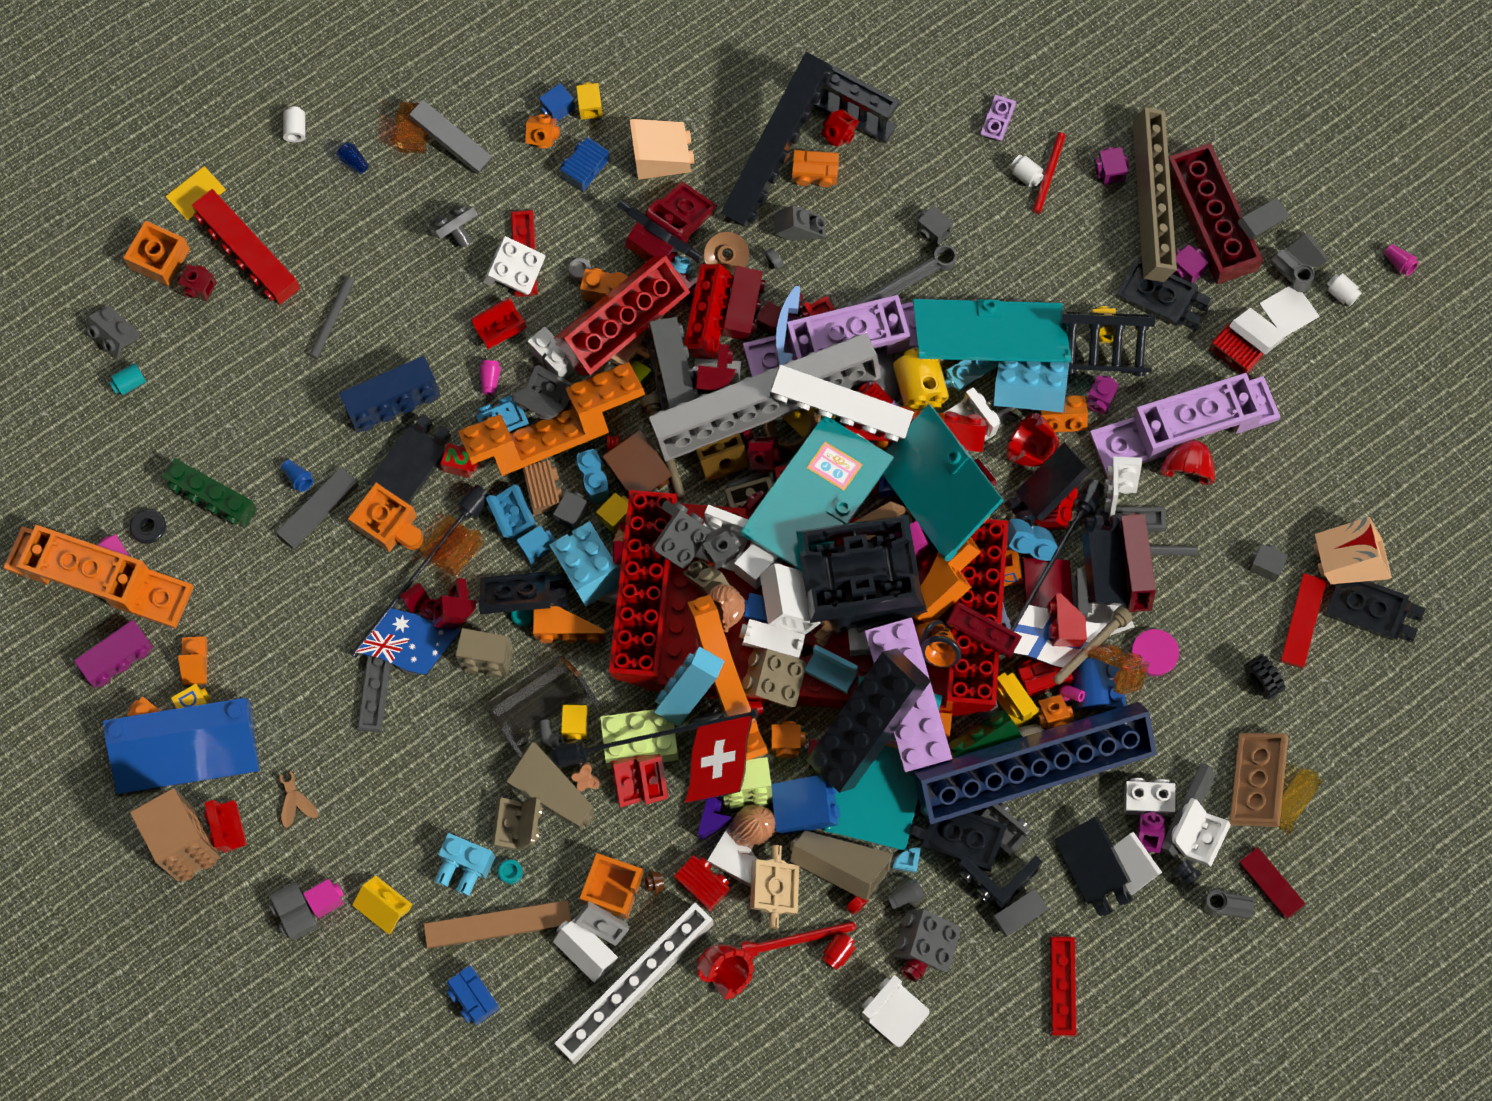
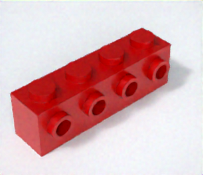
[684,264,733,359]

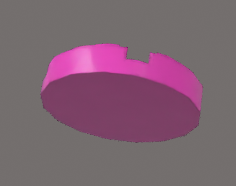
[1131,629,1179,677]

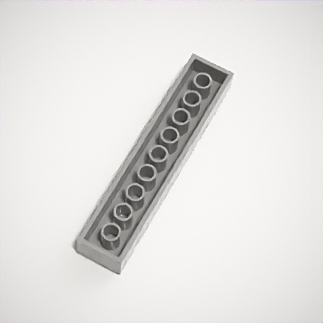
[649,333,881,462]

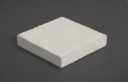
[1229,308,1286,354]
[1114,832,1162,895]

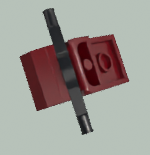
[617,181,717,263]

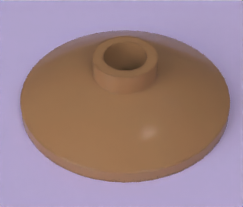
[704,232,749,275]

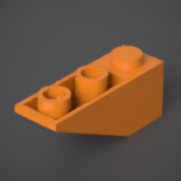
[533,606,606,643]

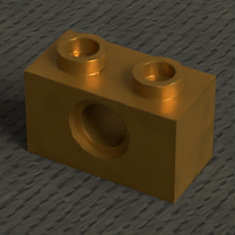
[696,433,750,482]

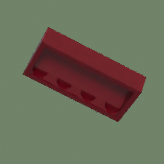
[1023,558,1073,608]

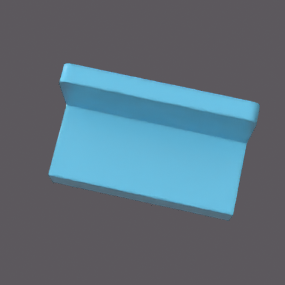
[805,645,858,694]

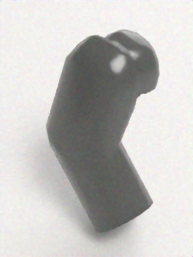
[538,720,565,749]

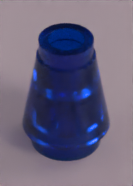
[336,142,370,175]

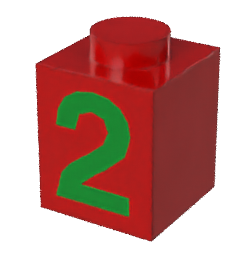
[441,443,478,478]

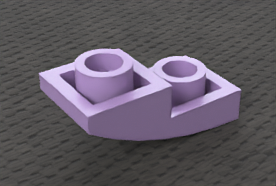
[981,95,1016,142]

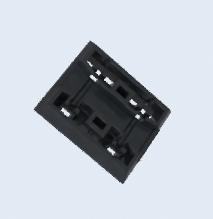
[796,515,924,623]

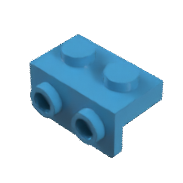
[486,485,537,539]

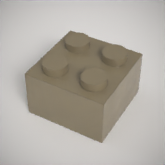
[456,628,513,678]

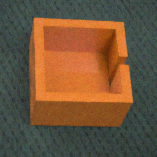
[580,853,644,920]

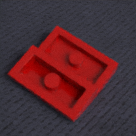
[610,754,668,808]

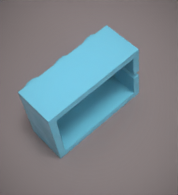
[994,361,1069,413]
[549,521,620,607]

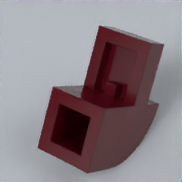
[757,294,803,336]
[696,344,736,391]
[432,578,476,629]

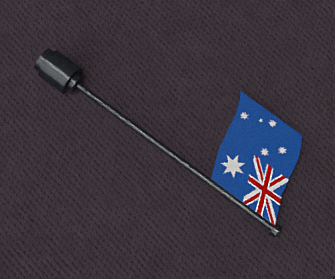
[348,485,490,675]

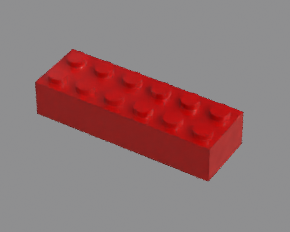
[554,255,690,375]

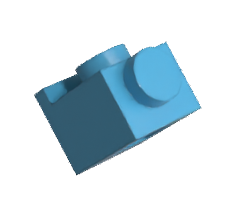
[517,525,555,565]

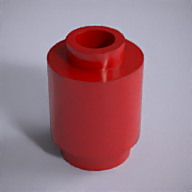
[821,933,856,971]

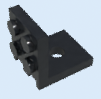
[957,855,1043,912]

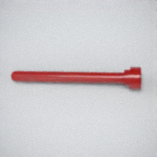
[740,922,856,960]

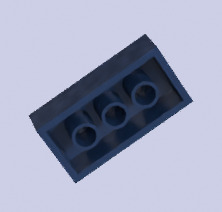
[339,356,441,432]

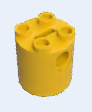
[893,348,949,411]

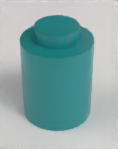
[109,363,146,396]

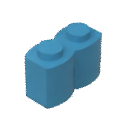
[577,449,610,504]
[1007,519,1058,561]

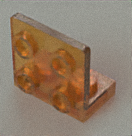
[420,515,485,577]
[1088,644,1150,695]

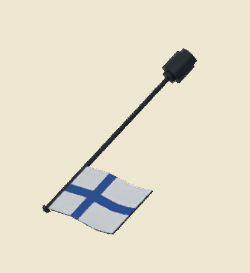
[999,479,1105,668]

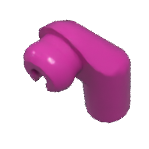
[1058,684,1085,702]

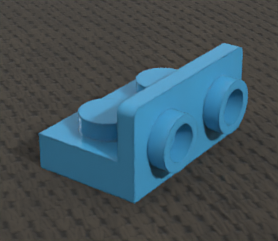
[475,395,529,432]

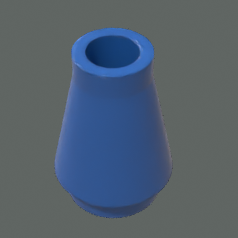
[281,460,314,492]

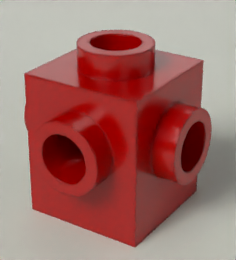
[820,109,859,147]

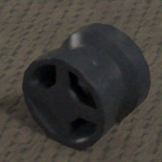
[1171,858,1202,889]

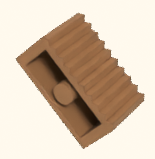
[523,460,563,515]

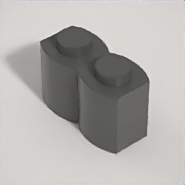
[269,882,319,941]

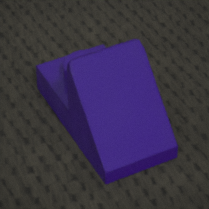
[698,796,732,840]

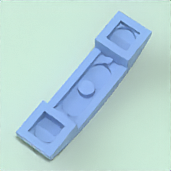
[776,286,800,365]

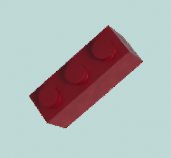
[721,265,766,342]

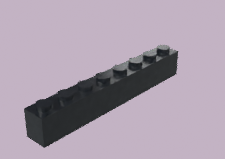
[721,52,833,227]

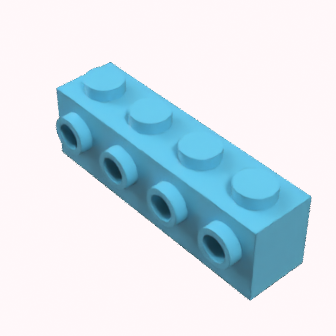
[654,647,725,726]

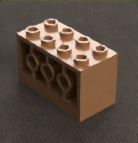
[130,788,221,882]

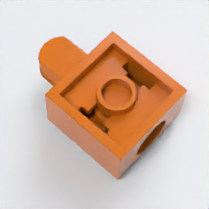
[348,483,423,553]

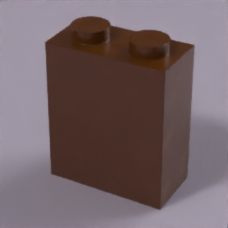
[600,430,672,498]

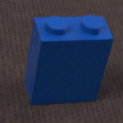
[771,775,840,835]

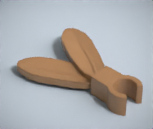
[280,771,318,828]

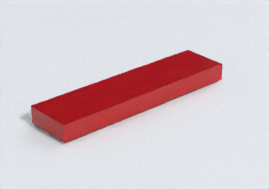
[511,210,538,297]
[1280,573,1326,669]
[1050,936,1076,1037]

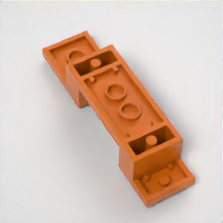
[458,362,645,476]
[3,525,194,629]

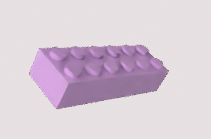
[864,618,952,772]

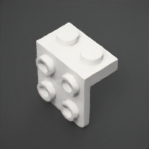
[944,387,1000,441]
[1172,798,1231,867]
[862,975,929,1047]

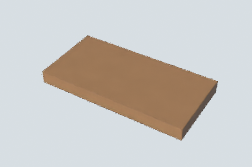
[1229,733,1288,827]

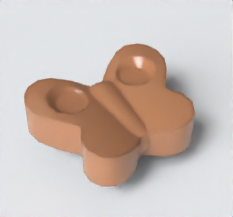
[571,762,600,791]

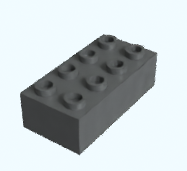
[644,317,699,411]

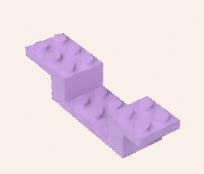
[743,295,917,377]
[1089,373,1280,475]

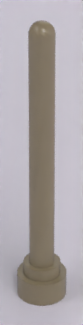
[640,394,685,499]
[1053,607,1132,684]

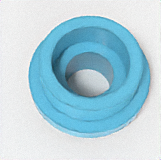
[671,256,692,275]

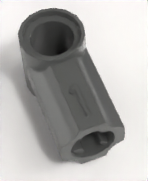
[1271,248,1315,292]
[1202,890,1254,919]

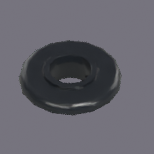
[129,509,166,544]

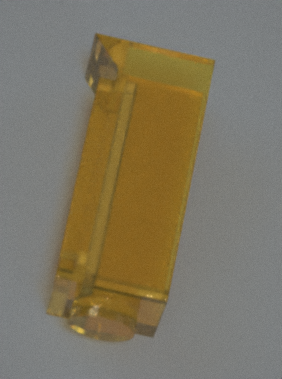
[1280,768,1323,834]

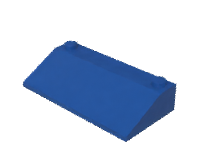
[103,698,260,794]

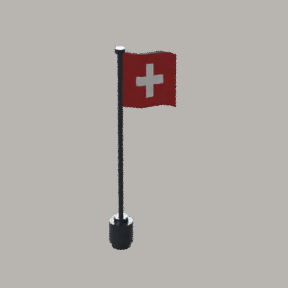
[551,708,759,803]

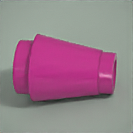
[1384,244,1419,276]
[479,360,501,395]

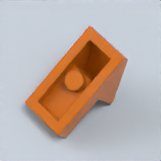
[178,636,207,685]

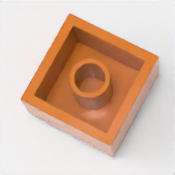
[123,221,190,286]

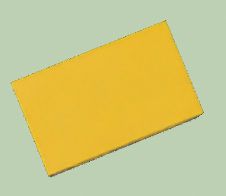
[352,876,413,935]

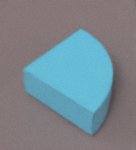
[892,848,920,873]

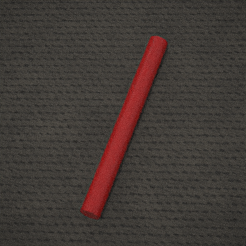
[1032,132,1066,214]

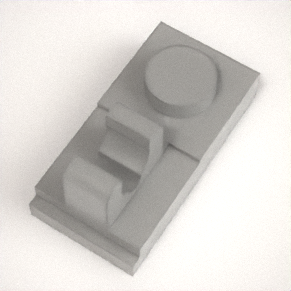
[575,901,629,946]

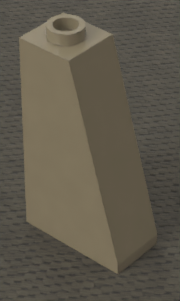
[507,742,595,831]
[790,831,892,900]

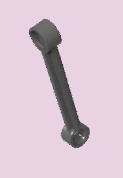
[840,245,957,309]

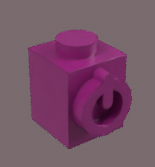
[1094,147,1129,185]
[1173,245,1209,283]
[1086,375,1119,414]
[1136,811,1165,853]

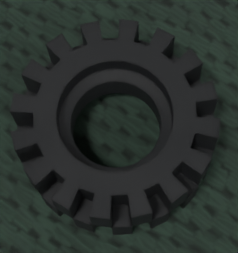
[1244,654,1286,700]

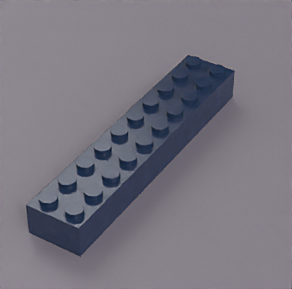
[913,702,1157,825]

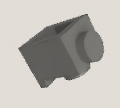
[702,531,741,569]

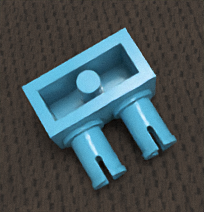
[434,833,495,897]

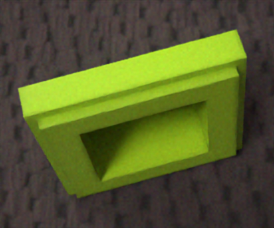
[631,361,653,386]

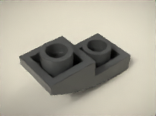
[992,889,1048,937]

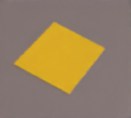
[166,166,226,220]

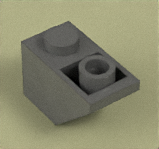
[774,205,826,240]

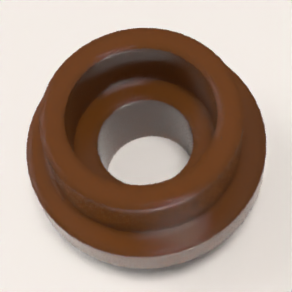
[645,871,664,895]

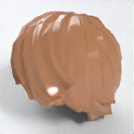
[708,584,745,632]
[728,805,776,849]

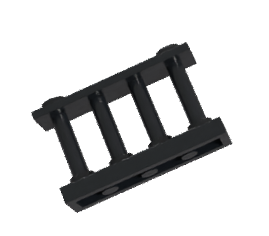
[813,64,899,144]
[1060,311,1155,376]

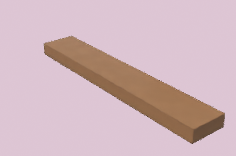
[424,900,571,949]

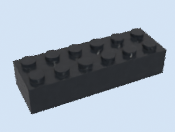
[806,648,931,793]

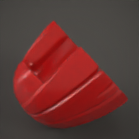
[1006,413,1060,467]
[1160,439,1215,485]
[696,944,754,1000]

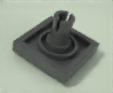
[427,204,478,248]

